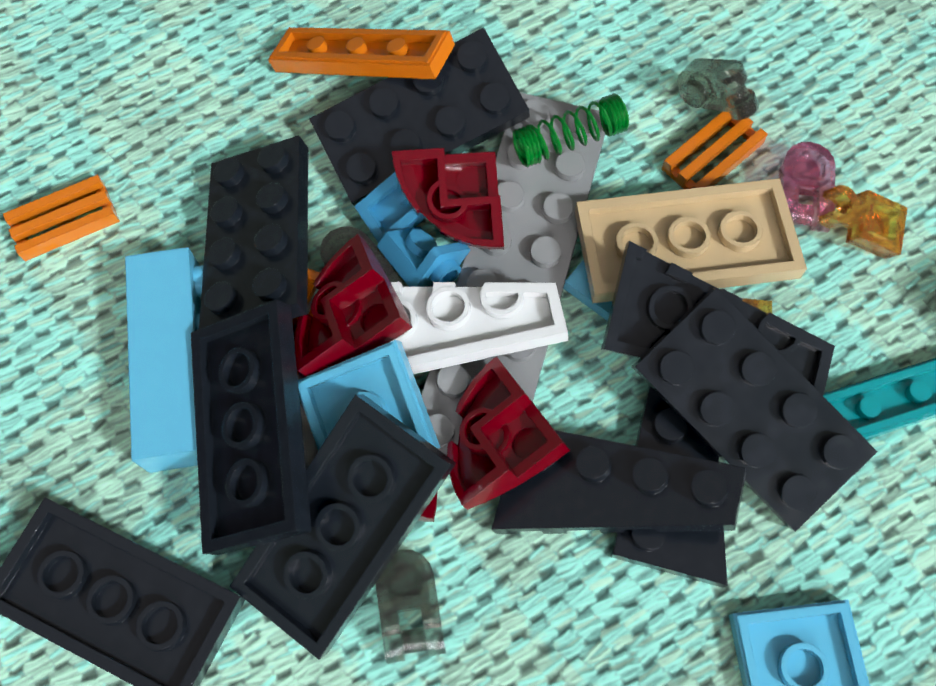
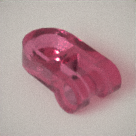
[779,142,836,233]

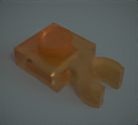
[818,185,908,259]

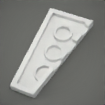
[391,282,568,374]

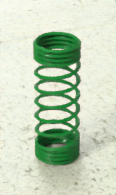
[512,93,629,168]

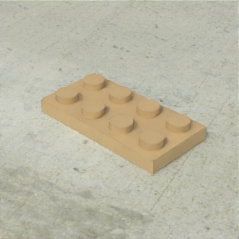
[575,178,807,304]

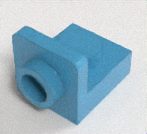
[354,172,426,243]
[377,226,470,287]

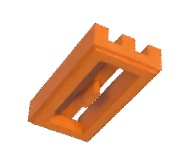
[662,104,768,189]
[3,175,120,261]

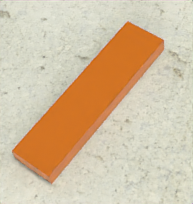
[268,27,455,79]

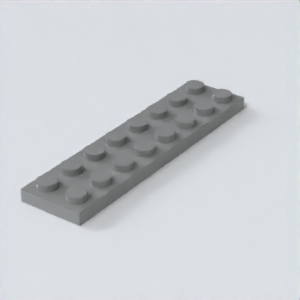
[421,93,605,455]

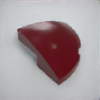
[392,148,504,249]
[295,234,413,375]
[447,356,570,510]

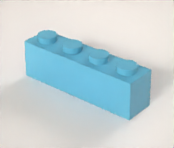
[125,247,204,473]

